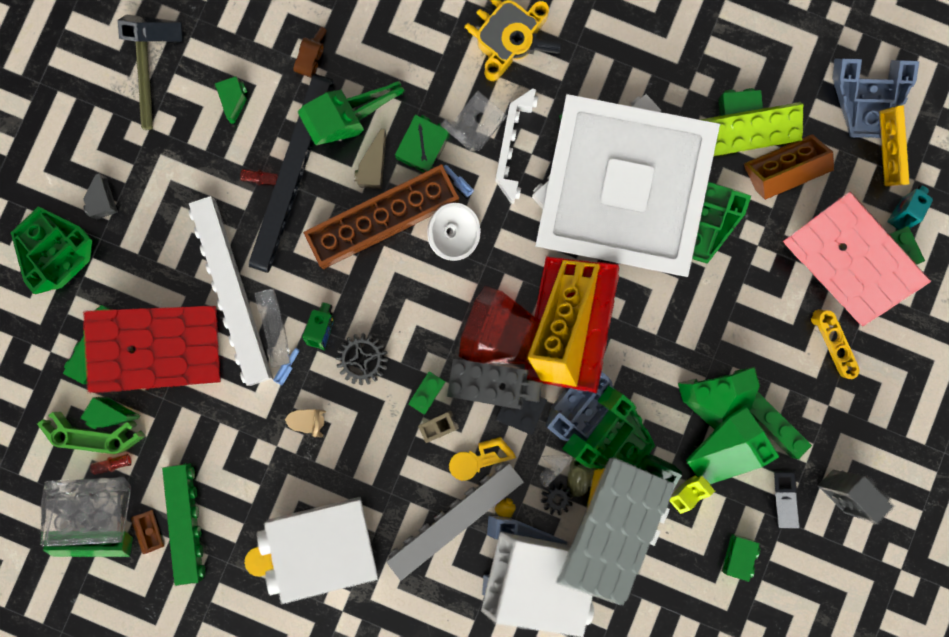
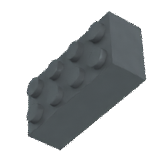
[817,469,894,524]

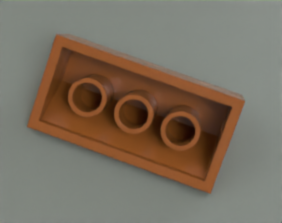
[744,135,834,200]

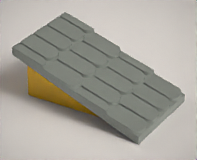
[556,458,675,605]

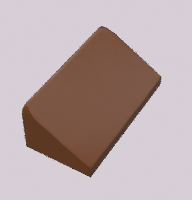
[131,510,165,554]

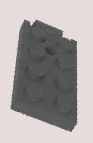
[447,359,542,410]

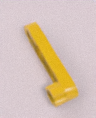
[811,310,860,379]

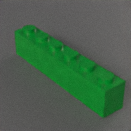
[162,463,206,586]

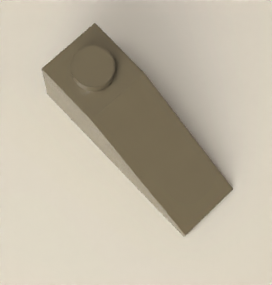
[354,129,387,189]

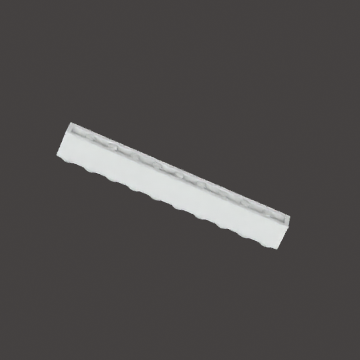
[188,196,273,386]

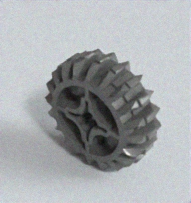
[336,333,388,385]

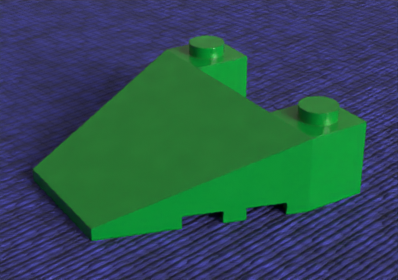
[563,386,655,469]

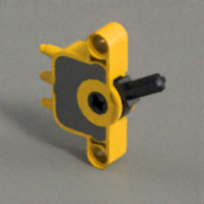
[465,0,561,81]

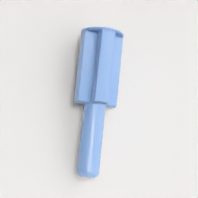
[444,165,474,198]
[273,348,299,385]

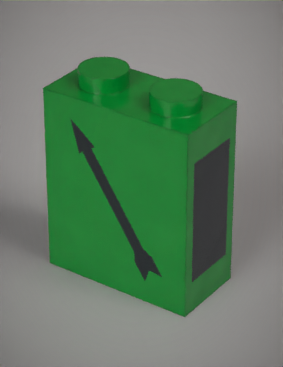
[395,115,450,173]

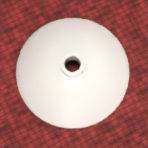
[427,203,480,261]

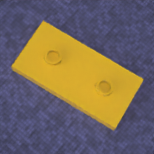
[879,105,909,186]

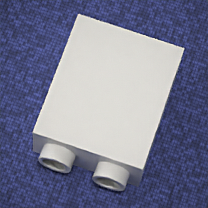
[257,497,378,604]
[481,532,594,637]

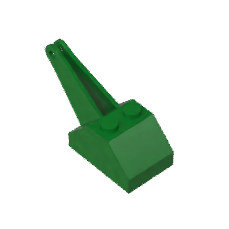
[298,81,405,145]

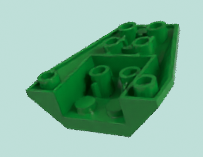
[686,405,779,484]

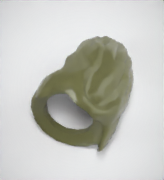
[567,458,598,497]

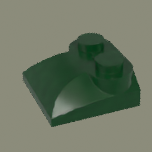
[639,455,682,490]

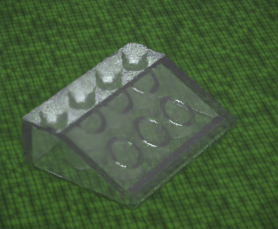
[41,477,131,546]

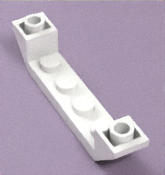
[495,89,538,204]

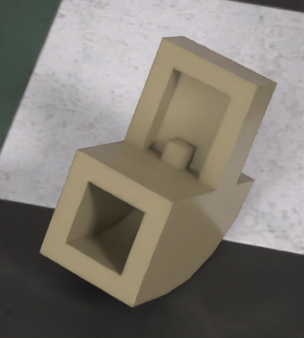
[418,411,459,443]

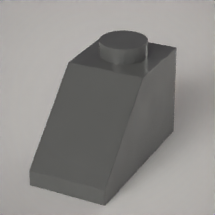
[83,173,118,220]

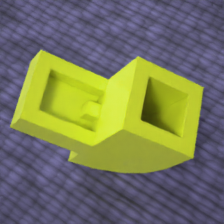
[669,475,715,514]

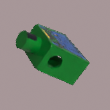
[302,302,334,350]

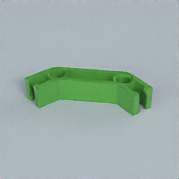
[37,411,145,454]

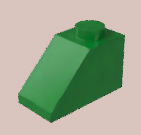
[215,76,247,124]

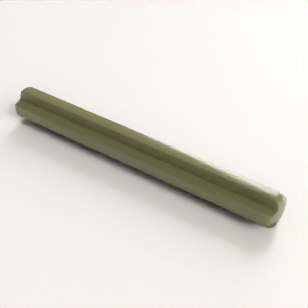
[136,42,153,130]

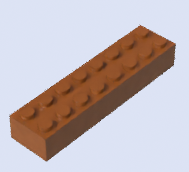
[303,164,459,269]

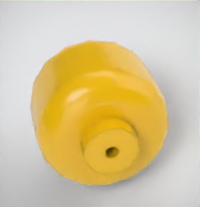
[495,498,516,518]

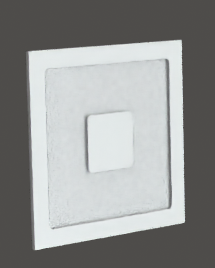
[535,94,720,277]

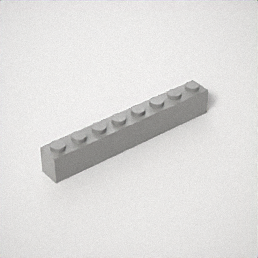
[386,462,524,581]

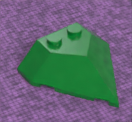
[678,367,760,430]

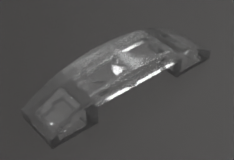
[254,289,291,368]

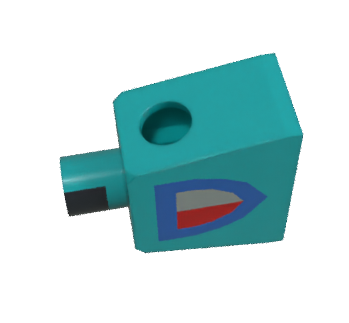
[887,185,933,230]

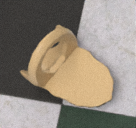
[285,409,326,437]

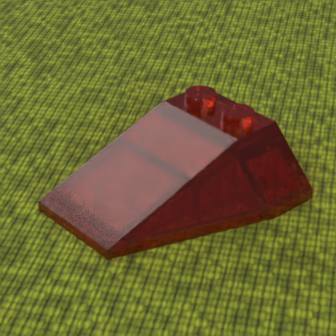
[459,286,541,365]

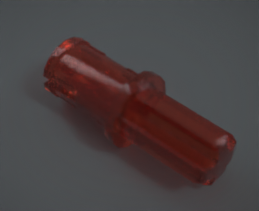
[240,169,278,185]
[90,454,132,475]

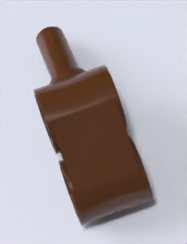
[294,27,326,78]

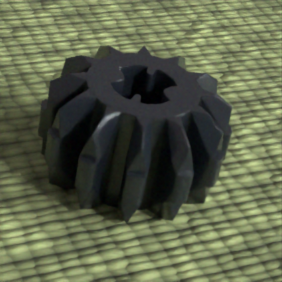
[541,482,574,516]

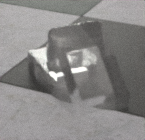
[539,455,573,487]

